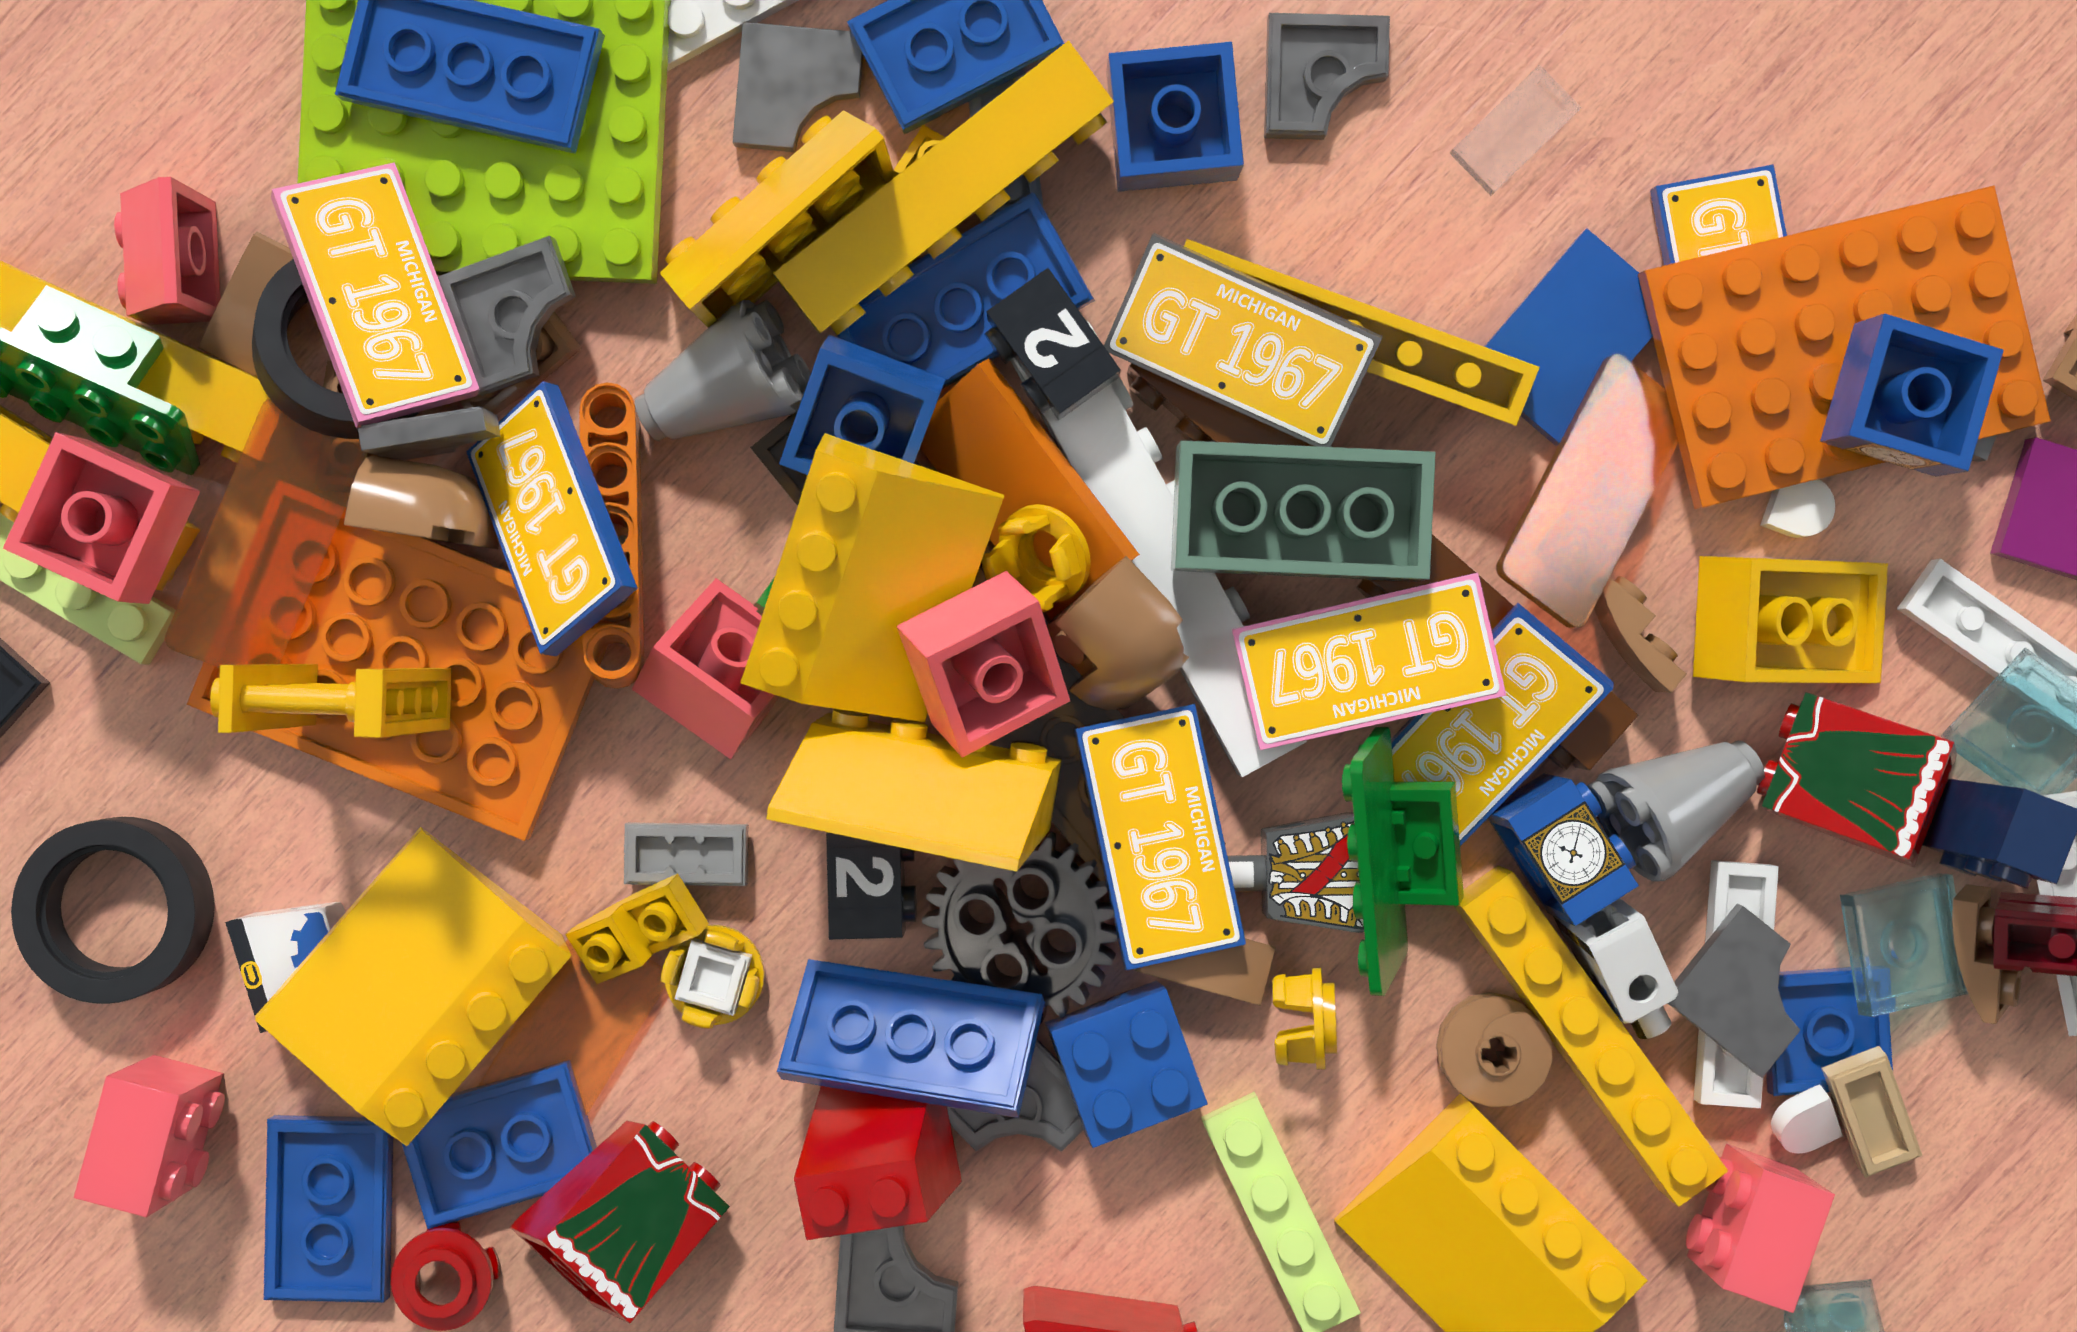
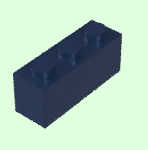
[1923,778,2077,889]

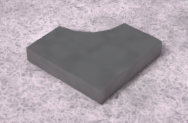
[1264,13,1390,140]
[732,22,863,152]
[438,236,576,396]
[358,406,501,460]
[1667,904,1800,1078]
[947,1039,1084,1152]
[834,1226,958,1332]

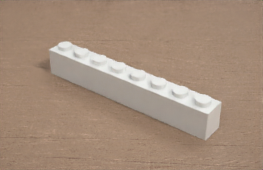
[1010,321,1307,777]

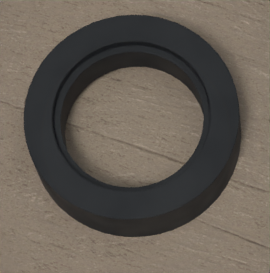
[252,259,419,439]
[11,817,215,1004]

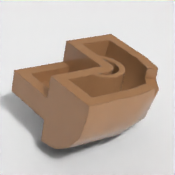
[344,455,499,550]
[1047,556,1189,711]

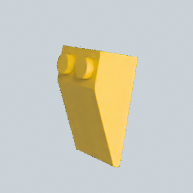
[1693,556,1888,683]

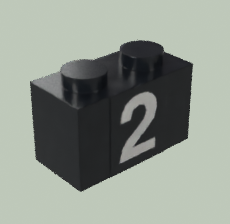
[984,268,1121,420]
[826,832,917,940]

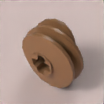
[1436,992,1553,1107]

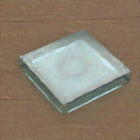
[1941,647,2077,795]
[1840,873,1968,1017]

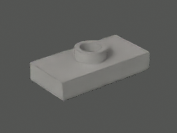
[624,822,749,886]

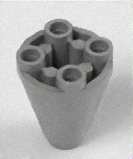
[635,300,811,441]
[1587,740,1765,881]

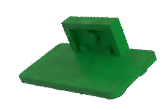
[0,285,200,475]
[1342,727,1464,996]

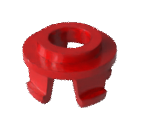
[391,1222,499,1331]

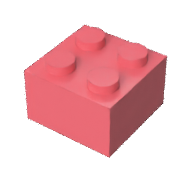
[3,432,200,604]
[896,571,1070,758]
[73,1055,225,1218]
[1686,1143,1835,1313]

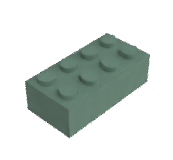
[1171,440,1436,582]

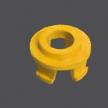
[982,504,1091,613]
[661,925,765,1029]
[1272,968,1337,1070]

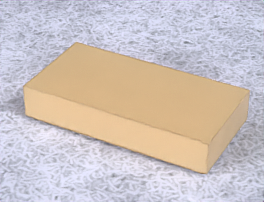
[1822,1046,1923,1178]

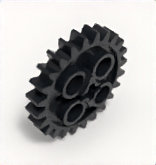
[922,831,1118,1024]

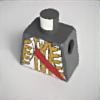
[1227,812,1364,933]

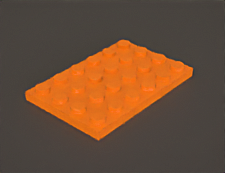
[1638,185,2051,509]
[186,479,608,841]

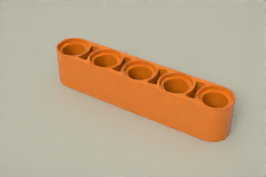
[579,382,644,689]

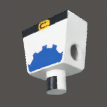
[1553,898,1678,1039]
[225,902,346,1033]

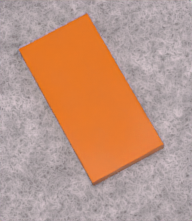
[920,358,1140,620]

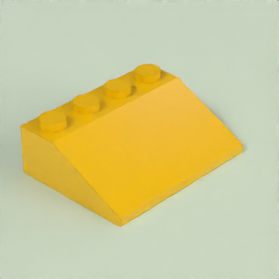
[660,110,894,328]
[741,433,1004,722]
[766,708,1062,872]
[255,827,572,1146]
[1334,1093,1648,1332]

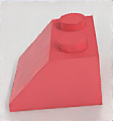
[114,177,221,325]
[632,578,780,759]

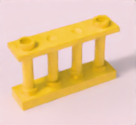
[210,664,452,738]

